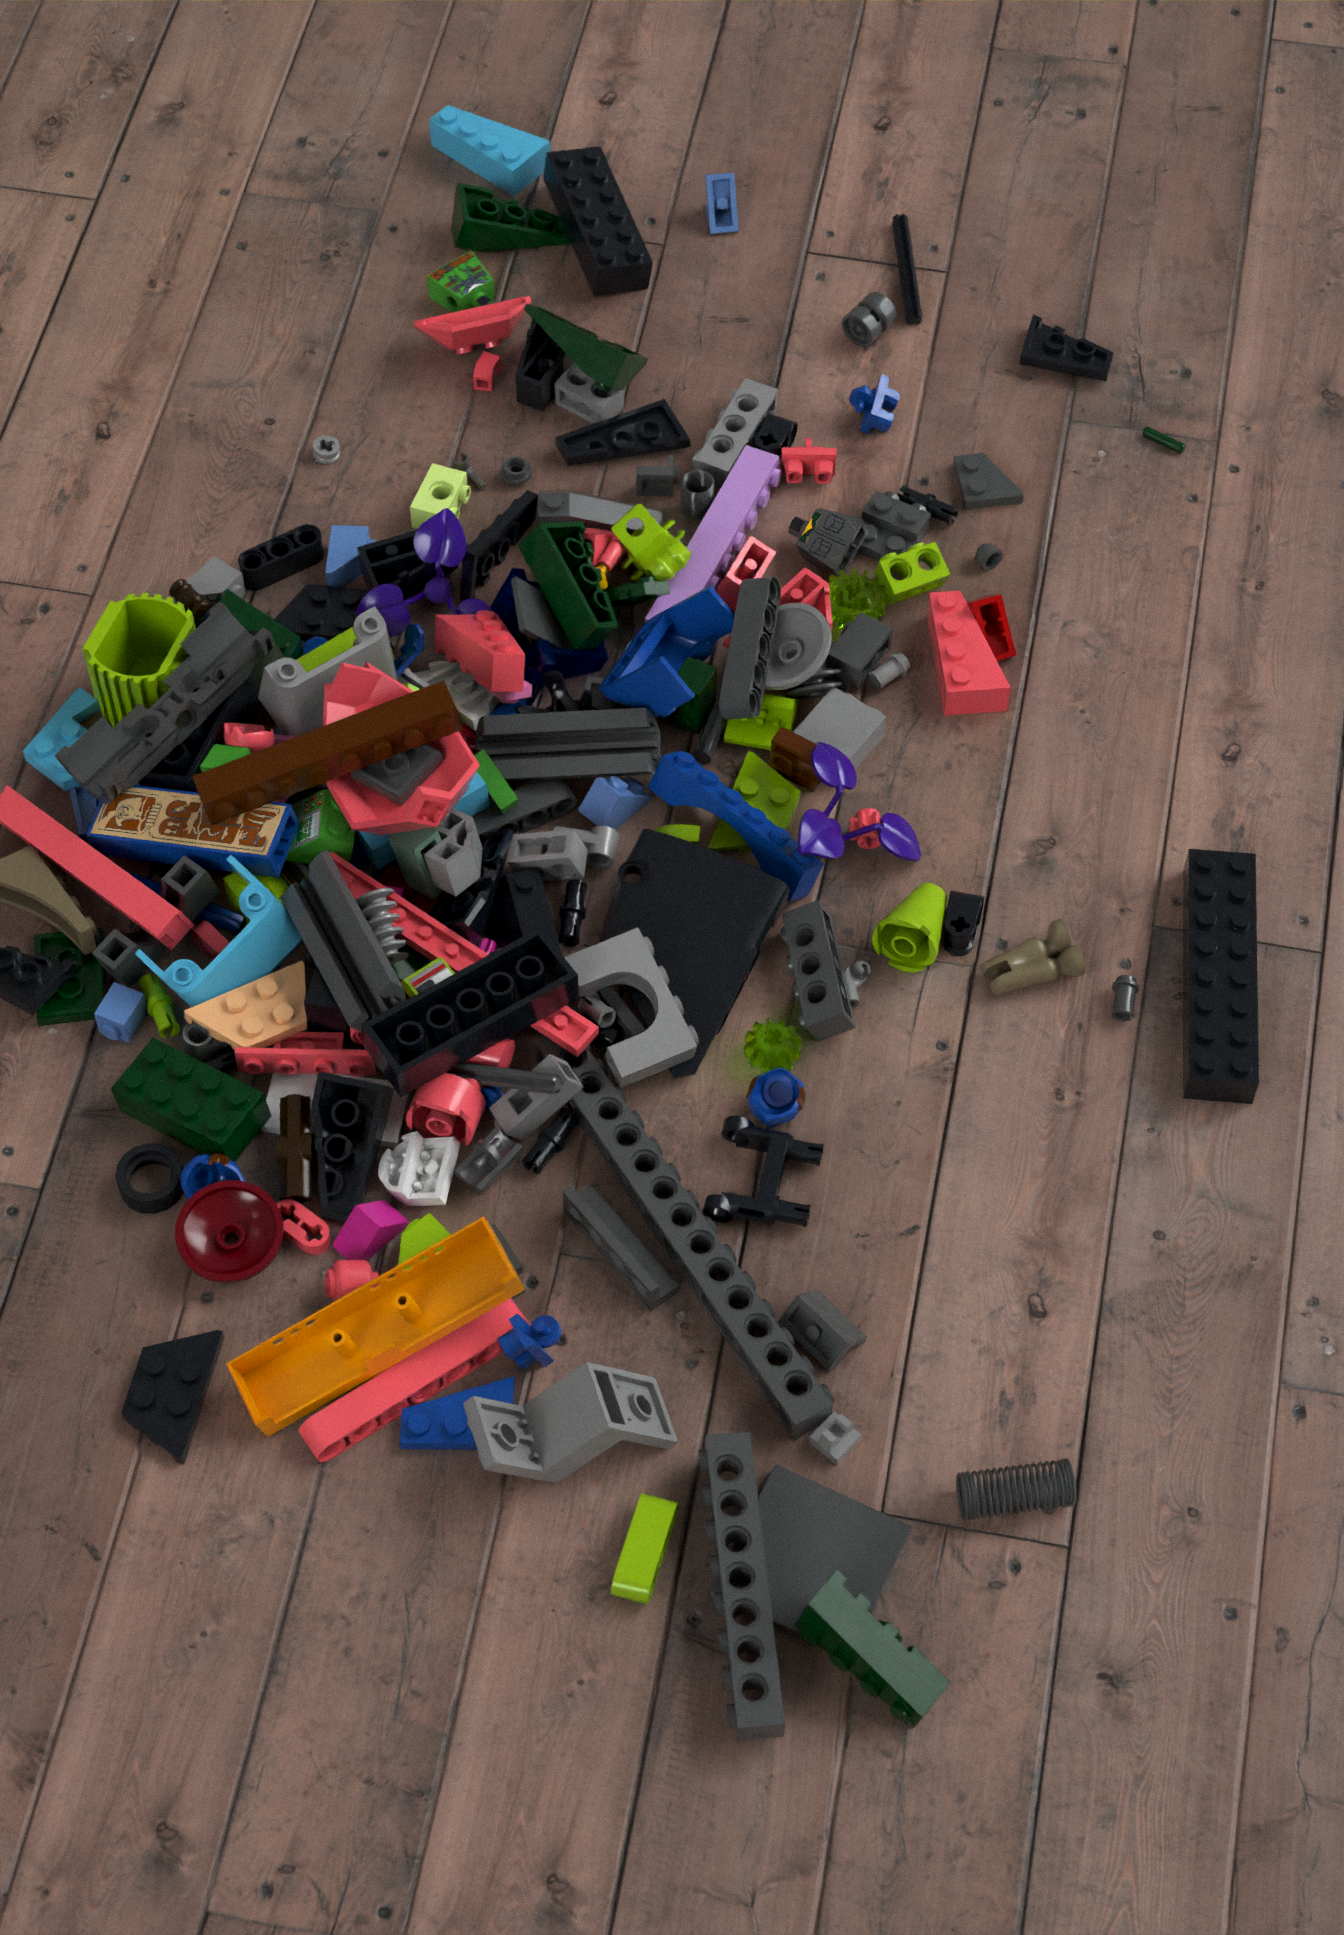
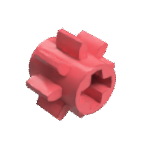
[849,808,881,849]

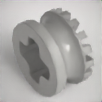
[313,435,340,465]

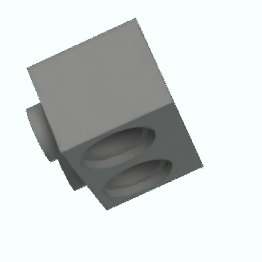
[554,362,624,424]
[508,829,588,882]

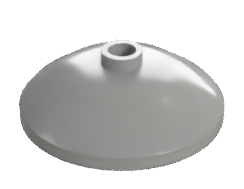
[765,603,832,690]

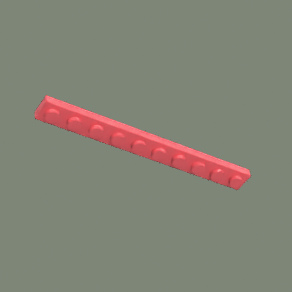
[330,851,599,1057]

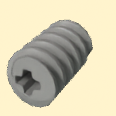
[356,888,409,964]

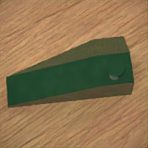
[451,183,571,252]

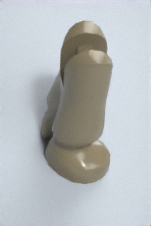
[979,919,1086,996]

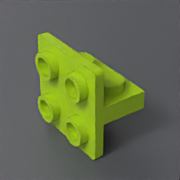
[724,693,798,750]

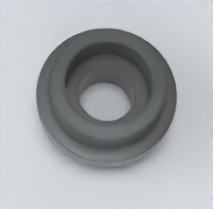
[501,456,532,485]

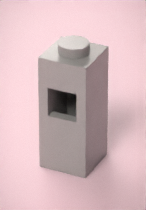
[489,1054,584,1141]

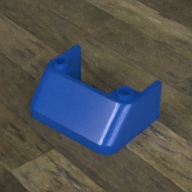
[599,585,735,718]

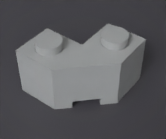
[424,808,483,897]

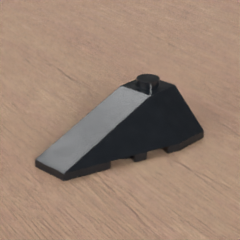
[432,828,514,946]
[311,1071,394,1222]

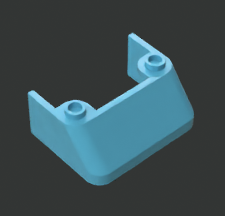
[135,855,303,1007]

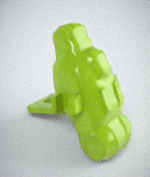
[611,503,692,582]

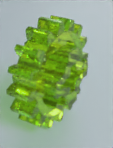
[829,568,888,628]

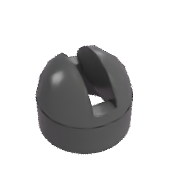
[975,543,1003,571]

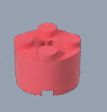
[406,1072,486,1147]

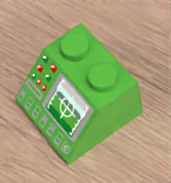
[285,789,355,864]

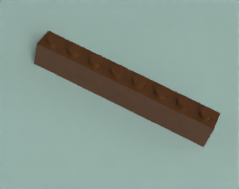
[193,680,463,825]

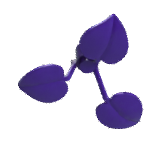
[355,508,493,637]
[798,742,921,862]

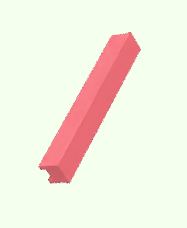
[0,785,195,950]

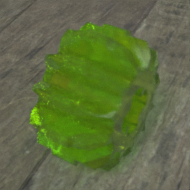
[744,1016,802,1074]

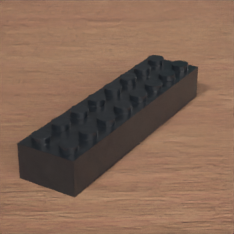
[1183,849,1259,1104]

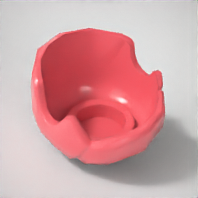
[224,723,275,754]

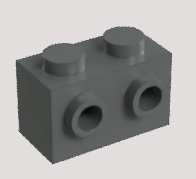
[826,612,893,690]

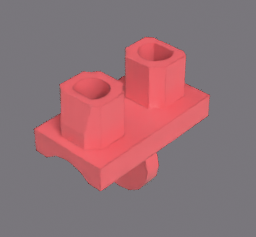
[781,438,836,484]

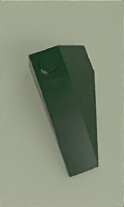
[524,304,648,392]

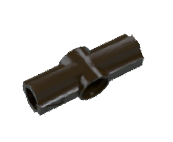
[276,1094,315,1204]

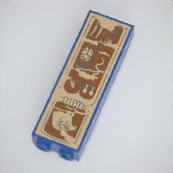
[86,785,300,878]

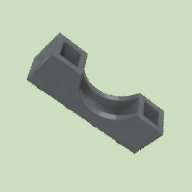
[92,855,220,988]

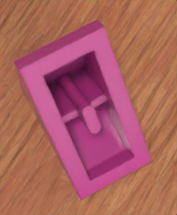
[332,1200,409,1261]

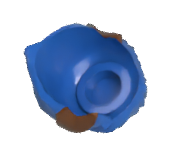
[746,1067,805,1128]
[179,1153,245,1200]

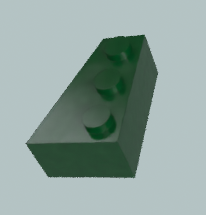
[220,589,302,660]

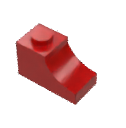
[966,594,1016,661]

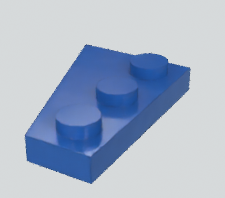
[400,1376,514,1450]

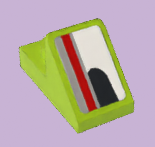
[401,957,455,998]

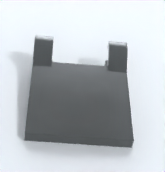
[511,576,587,665]

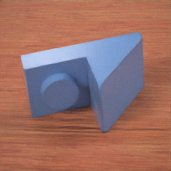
[705,172,739,234]

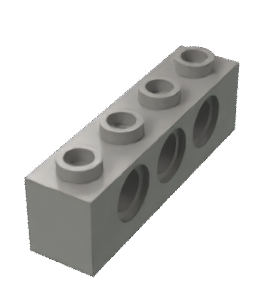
[692,378,778,489]

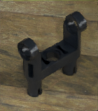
[702,1116,824,1227]

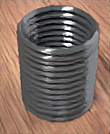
[681,470,714,520]

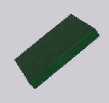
[34,927,106,1026]

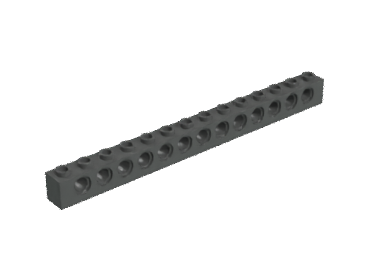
[535,1037,834,1440]

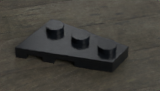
[1020,314,1114,382]

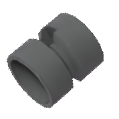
[842,292,897,347]

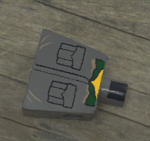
[789,508,869,582]

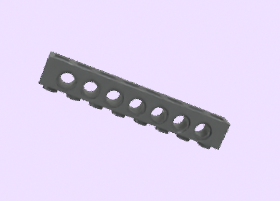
[698,1431,785,1741]

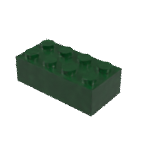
[111,1038,272,1162]

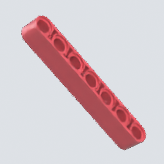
[298,1298,531,1462]

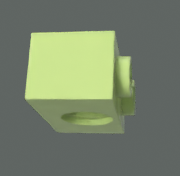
[410,463,471,529]

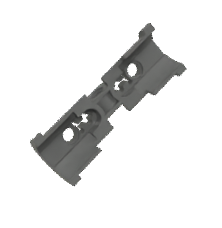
[55,602,275,804]

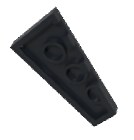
[555,399,690,466]

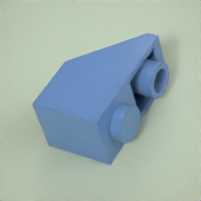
[578,776,653,829]

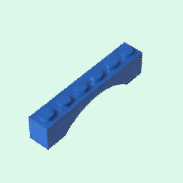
[648,750,824,902]

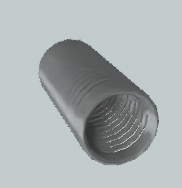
[956,1458,1077,1521]

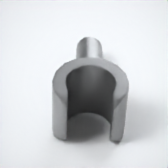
[452,452,487,490]

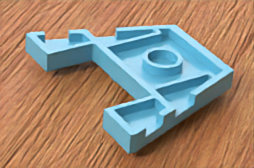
[23,687,100,791]

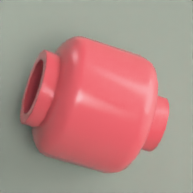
[324,1259,379,1302]

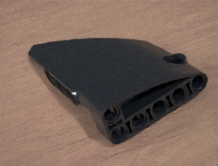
[599,829,790,1079]

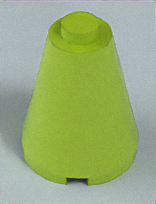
[872,883,947,973]

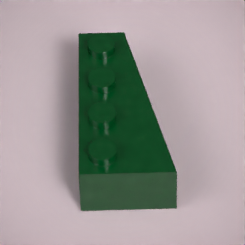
[518,521,618,650]

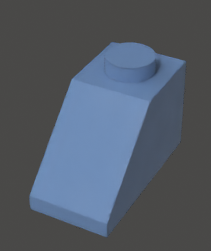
[325,525,375,587]

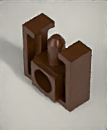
[770,727,821,792]

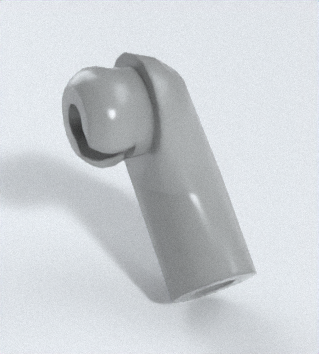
[844,960,871,1008]

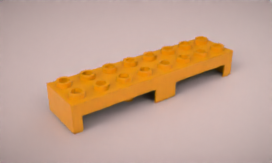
[226,1216,526,1437]

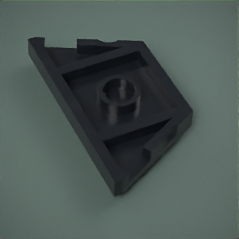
[274,584,369,641]
[121,1330,224,1464]

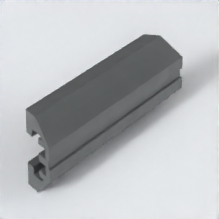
[474,708,662,782]
[280,850,406,1032]

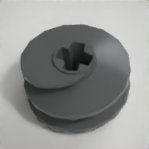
[786,665,842,699]

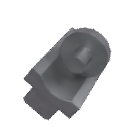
[454,1128,523,1195]

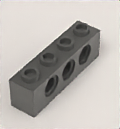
[781,900,856,1042]

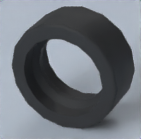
[115,1143,184,1214]

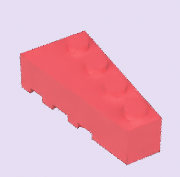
[927,590,1011,716]
[434,610,525,692]

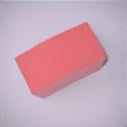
[473,351,501,391]

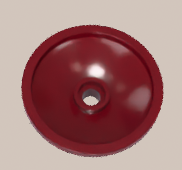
[175,1180,284,1283]

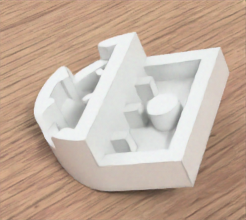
[378,1131,461,1206]

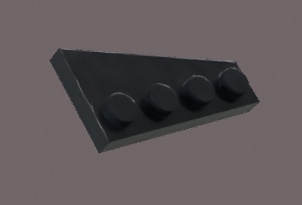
[459,490,538,601]
[0,945,78,1015]

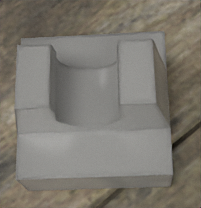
[809,1412,862,1465]

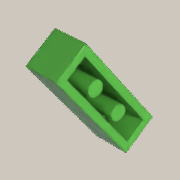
[474,749,520,814]

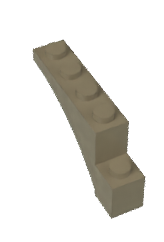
[0,845,98,955]

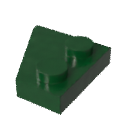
[603,577,670,606]

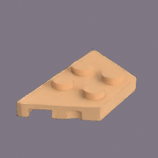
[184,960,307,1050]

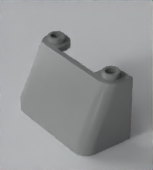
[258,606,397,736]

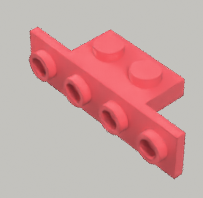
[234,1032,377,1077]

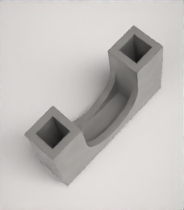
[564,927,699,1088]

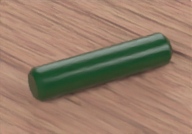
[1142,427,1186,454]

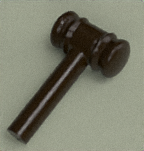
[169,579,210,619]

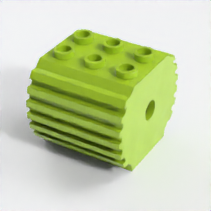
[82,592,196,728]

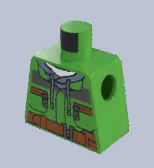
[427,250,495,312]

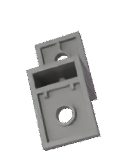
[463,1362,678,1483]

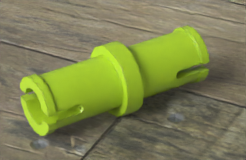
[139,973,181,1038]

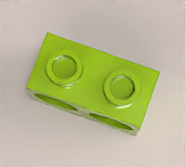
[873,542,951,606]

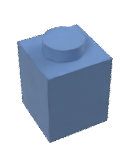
[94,982,148,1043]

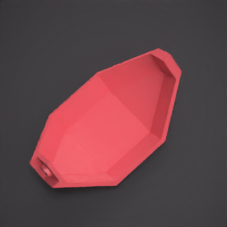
[323,662,480,835]

